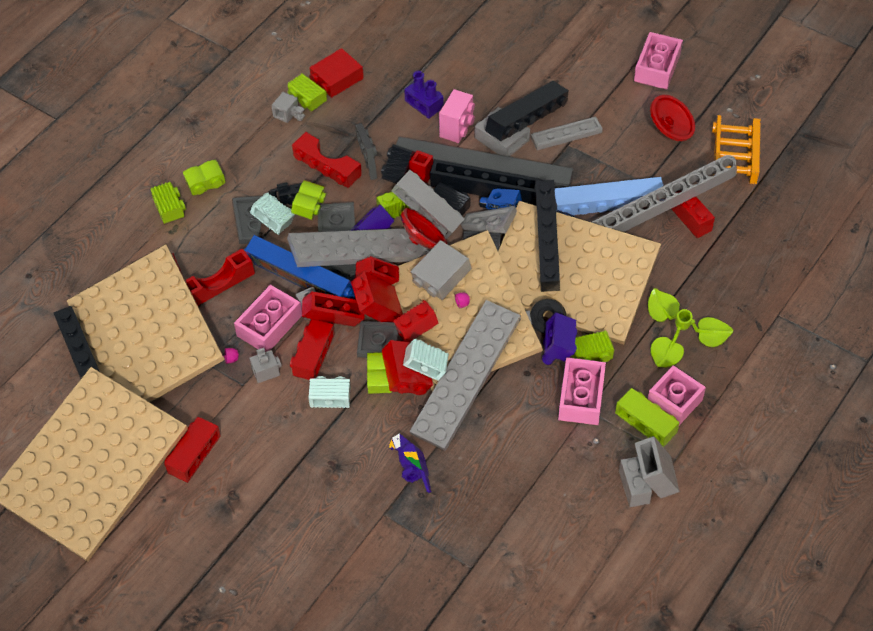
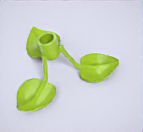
[648,288,733,368]

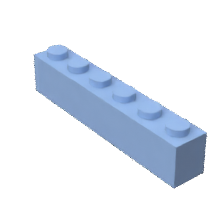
[555,177,665,216]

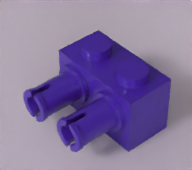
[404,71,444,119]
[542,313,577,365]

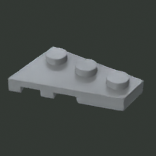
[461,206,517,233]

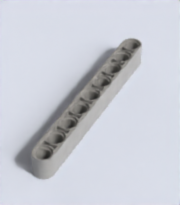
[591,155,737,232]

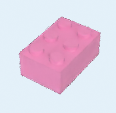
[634,32,683,89]
[234,284,302,352]
[558,357,606,425]

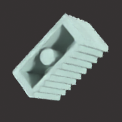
[250,193,295,235]
[403,339,449,381]
[309,376,351,408]

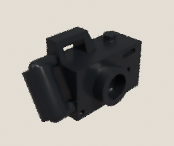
[269,182,302,205]

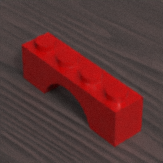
[292,132,362,188]
[185,249,255,306]

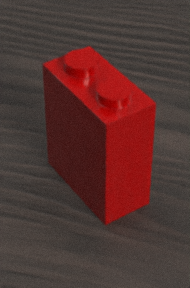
[309,48,364,98]
[351,272,403,323]
[382,340,433,395]

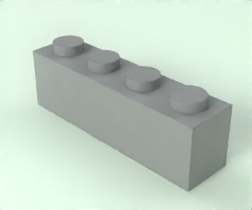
[391,170,464,239]

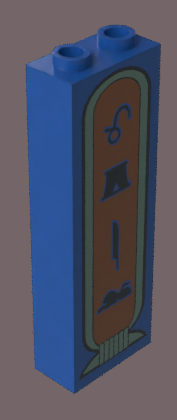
[244,235,356,300]

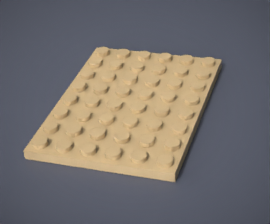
[498,201,661,345]
[392,230,543,392]
[67,245,225,403]
[0,367,188,562]

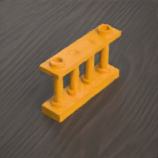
[712,115,760,184]

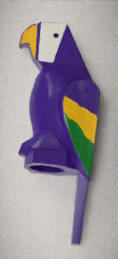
[389,433,431,493]

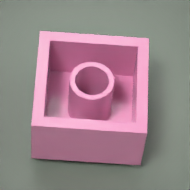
[439,89,475,143]
[648,365,706,426]

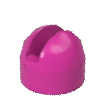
[455,292,470,309]
[224,348,239,364]

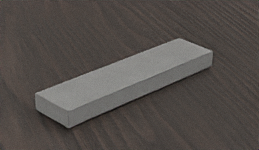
[531,117,603,150]

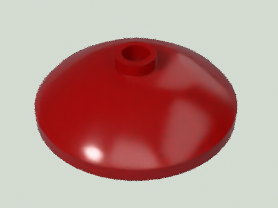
[650,95,695,141]
[401,208,447,249]

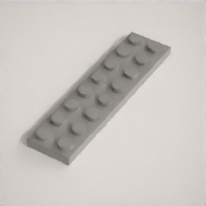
[287,228,432,267]
[410,300,521,451]

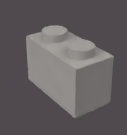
[619,457,652,507]

